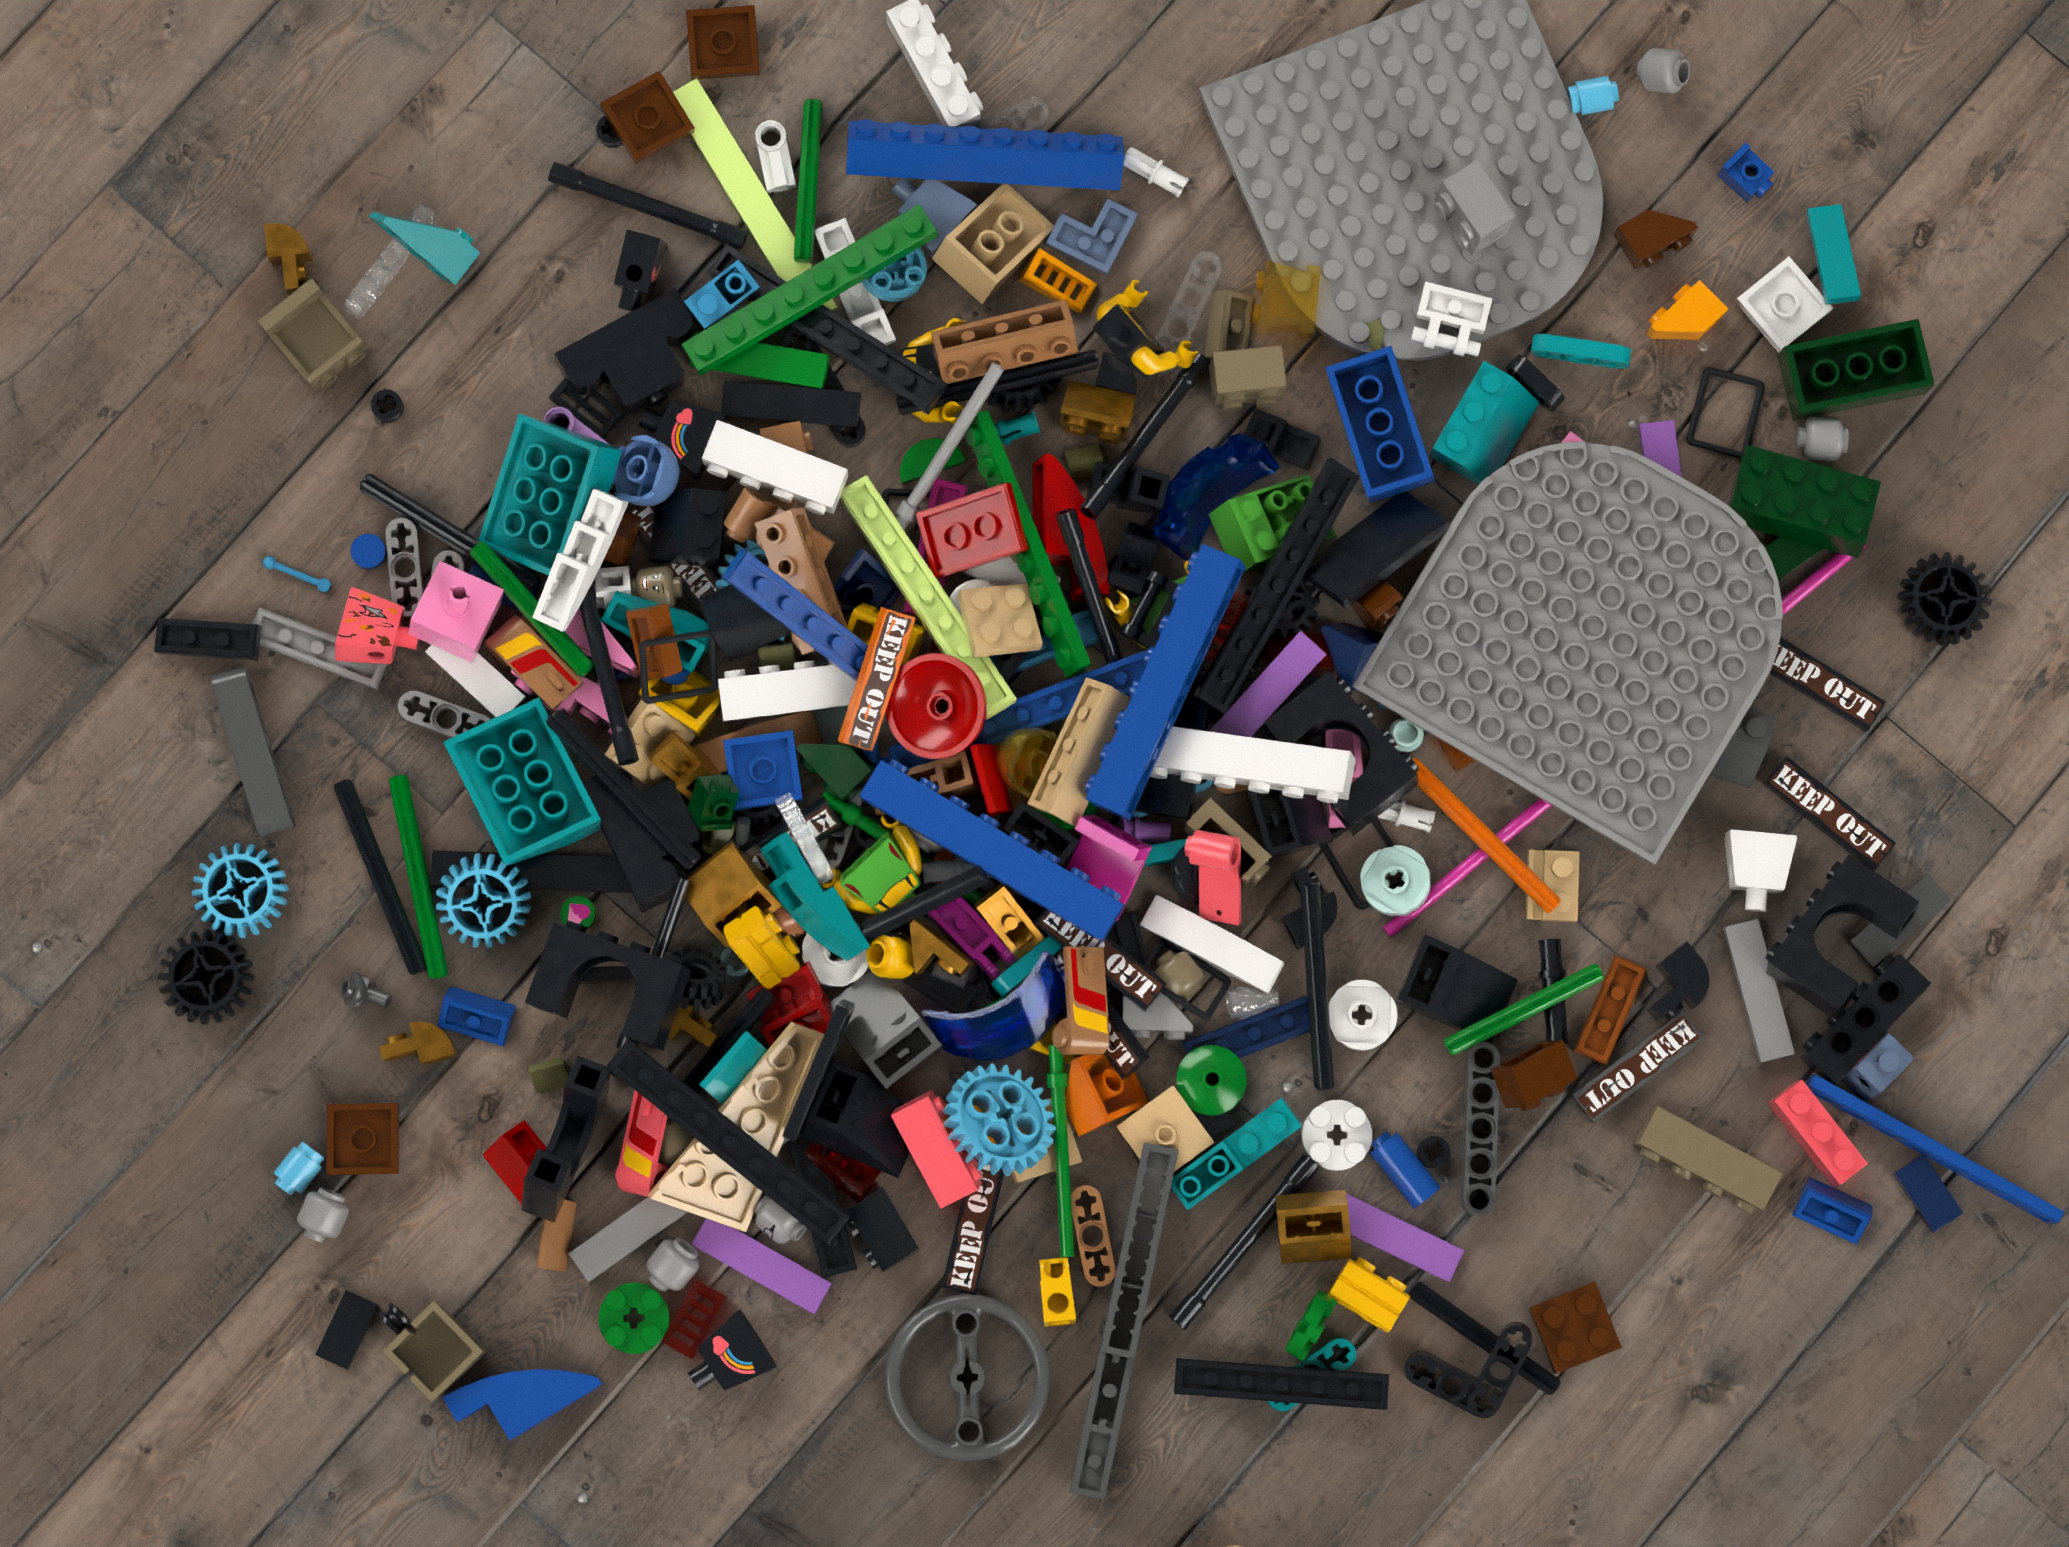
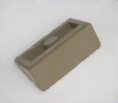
[1204,289,1254,359]

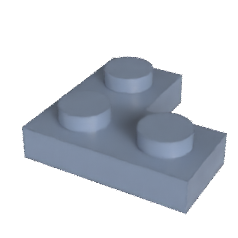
[1046,198,1138,276]

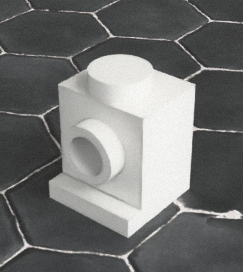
[595,566,631,613]

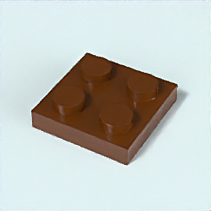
[686,5,760,80]
[600,71,695,165]
[327,1103,399,1176]
[1529,1282,1622,1374]

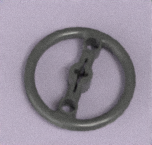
[885,1294,1050,1461]

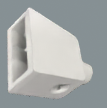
[1725,829,1797,912]

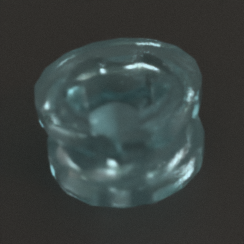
[720,947,749,978]

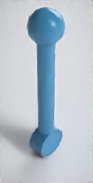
[263,556,331,593]

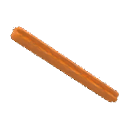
[1412,757,1561,914]

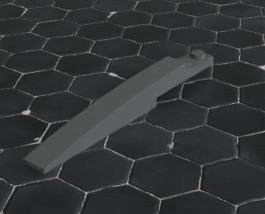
[1069,1142,1178,1500]

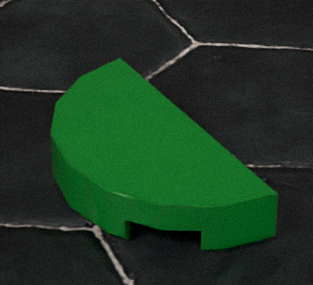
[900,438,967,485]

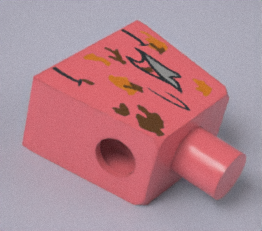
[335,587,420,664]

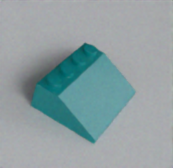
[479,413,623,576]
[443,698,601,866]

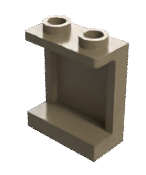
[258,278,368,391]
[1183,798,1271,888]

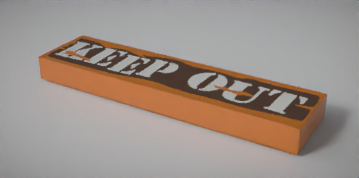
[837,607,916,751]

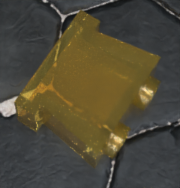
[1252,260,1321,340]

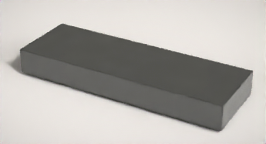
[1848,874,1951,968]

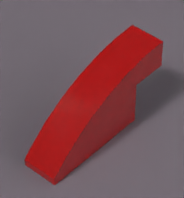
[1032,453,1109,603]

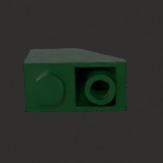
[796,744,877,800]

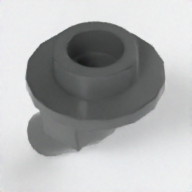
[726,816,759,849]
[340,972,392,1008]

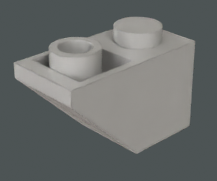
[1122,993,1193,1040]

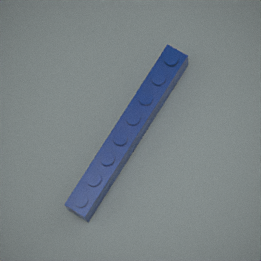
[846,119,1125,190]
[1085,544,1246,821]
[859,759,1124,943]

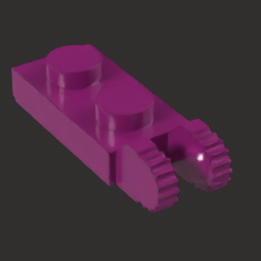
[926,897,1016,980]

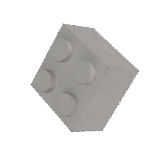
[1434,160,1516,256]

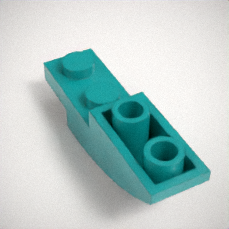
[760,832,870,961]
[1171,1097,1303,1210]

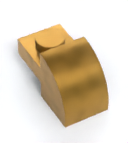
[264,223,314,295]
[649,731,721,800]
[668,1003,719,1049]
[379,1021,458,1066]

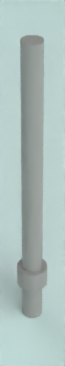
[896,362,1005,530]

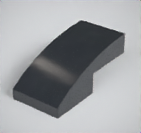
[1241,409,1321,471]

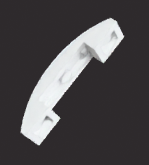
[814,218,896,345]

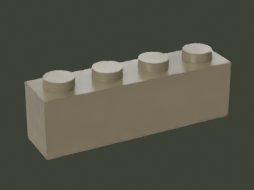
[1634,1106,1783,1214]

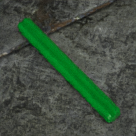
[793,99,823,263]
[470,541,594,678]
[1444,964,1604,1055]

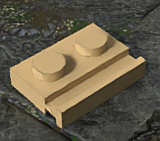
[1525,849,1580,922]

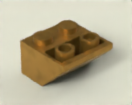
[1059,380,1137,445]
[686,841,782,948]
[1275,1190,1352,1264]

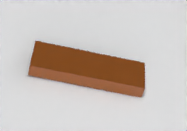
[1573,955,1647,1065]

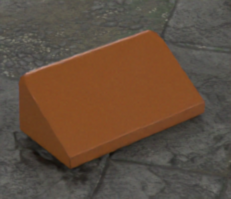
[626,604,682,679]

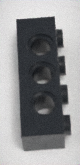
[1799,954,1931,1085]

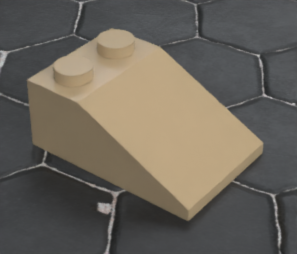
[932,184,1054,305]

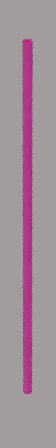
[1382,544,1866,938]

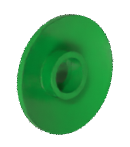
[1176,1045,1247,1116]

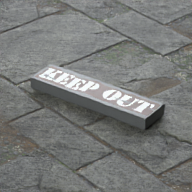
[1571,1011,1704,1123]

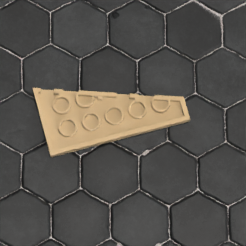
[648,1021,824,1232]

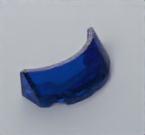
[1153,433,1280,562]
[922,950,1066,1061]

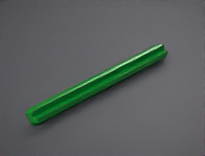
[389,775,448,979]

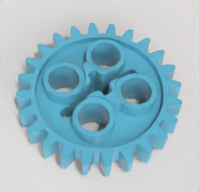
[943,1063,1056,1176]

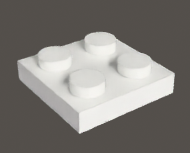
[1735,256,1833,353]

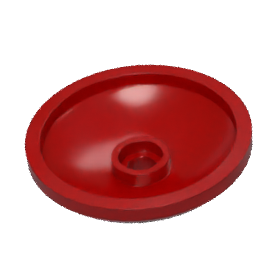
[886,653,987,759]

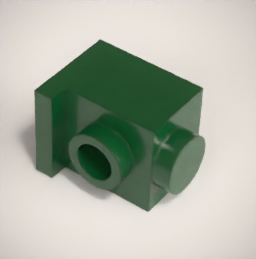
[688,774,740,831]

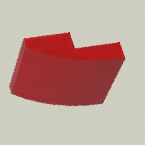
[970,744,1014,818]
[746,961,833,1047]

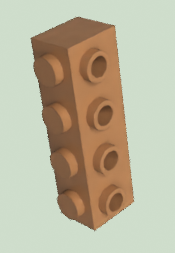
[931,300,1078,384]
[754,507,848,655]

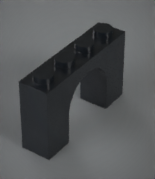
[1264,672,1419,836]
[1765,855,1919,1020]
[525,920,692,1051]
[521,1056,611,1223]

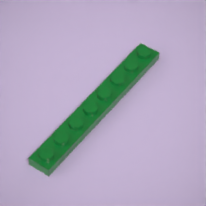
[682,204,938,376]
[965,410,1091,679]

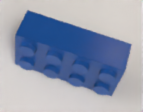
[1325,346,1435,504]

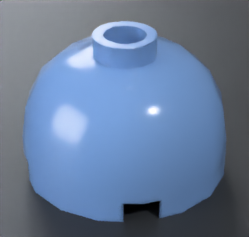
[612,435,680,507]

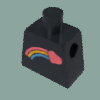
[614,230,668,312]
[638,401,726,480]
[688,1310,778,1391]

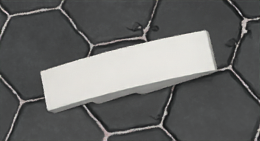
[532,489,629,631]
[1140,895,1285,994]

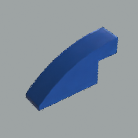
[442,1369,604,1440]

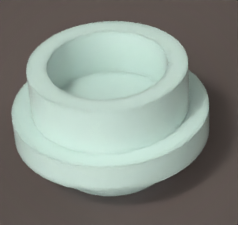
[1389,718,1424,752]

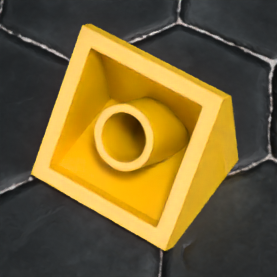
[638,670,721,738]

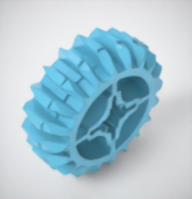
[192,843,289,938]
[436,853,532,948]

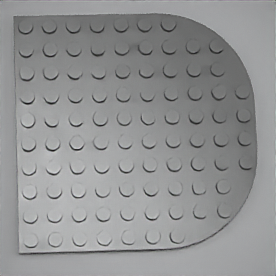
[1198,0,1603,361]
[1352,442,1783,866]

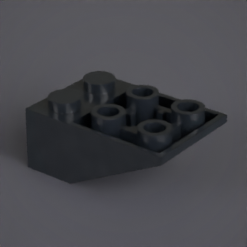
[1395,935,1518,1044]
[801,1061,910,1178]

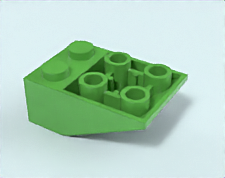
[1208,474,1337,575]

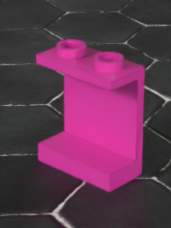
[1066,814,1152,921]

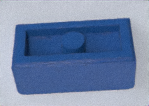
[437,986,516,1047]
[1792,1177,1873,1245]

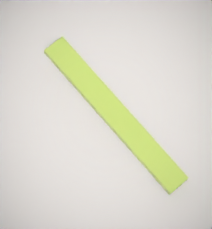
[673,78,838,312]
[839,475,1017,720]

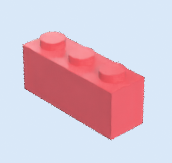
[1767,1079,1868,1187]
[891,1090,983,1209]

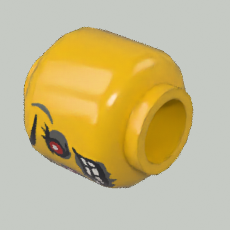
[866,933,914,979]

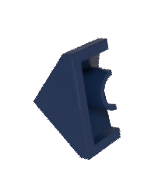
[834,549,901,613]
[1321,623,1384,691]

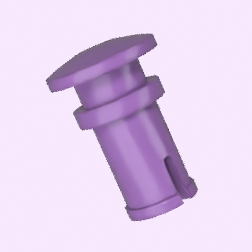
[1117,817,1171,843]

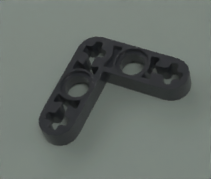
[1404,1322,1532,1419]

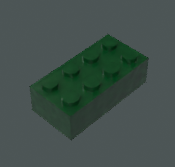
[1777,319,1935,421]
[1728,445,1881,558]

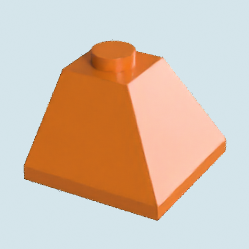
[1065,1054,1149,1137]

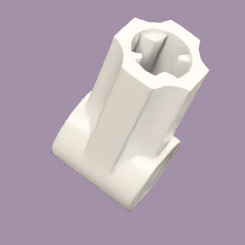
[755,120,796,193]

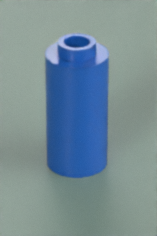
[1369,1131,1441,1209]

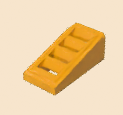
[1018,248,1097,314]

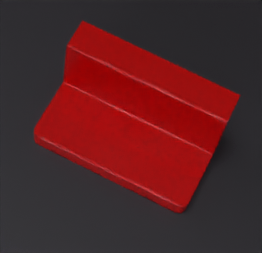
[483,1120,547,1205]

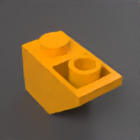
[1646,280,1728,340]

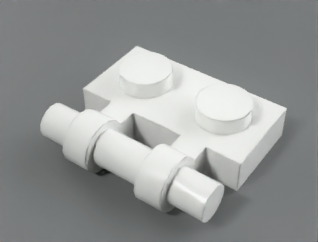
[1411,282,1492,357]

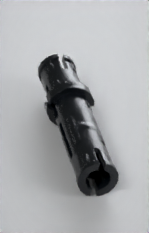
[1538,939,1569,1044]

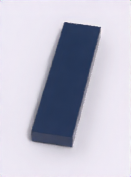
[1182,995,1310,1059]

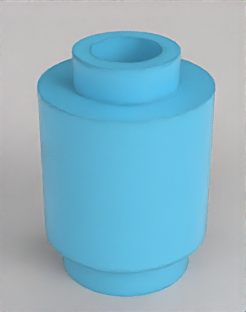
[1567,75,1619,116]
[273,1141,325,1196]

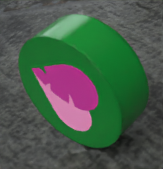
[560,896,596,929]

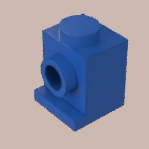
[1717,142,1774,202]

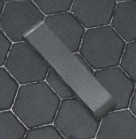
[211,666,295,837]
[1460,1042,1500,1216]

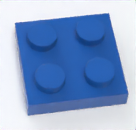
[723,730,803,811]

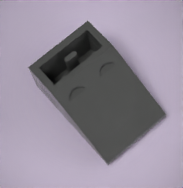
[829,970,942,1091]

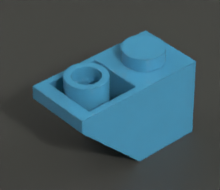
[684,260,760,330]

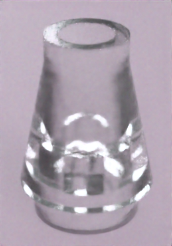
[1225,986,1279,1021]

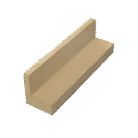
[1027,677,1131,826]

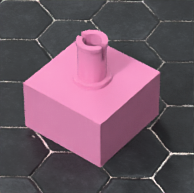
[408,561,504,663]

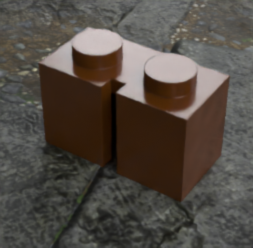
[1491,1040,1578,1111]

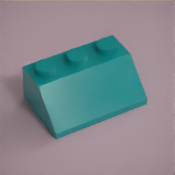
[1428,361,1540,485]

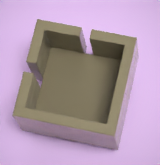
[1209,345,1287,412]
[382,1300,487,1403]

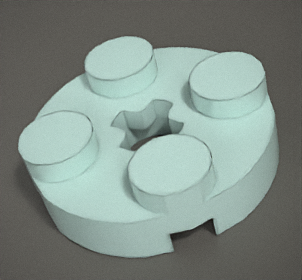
[1360,845,1431,916]

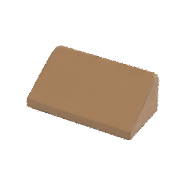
[537,1200,577,1272]

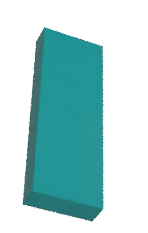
[1806,204,1861,305]

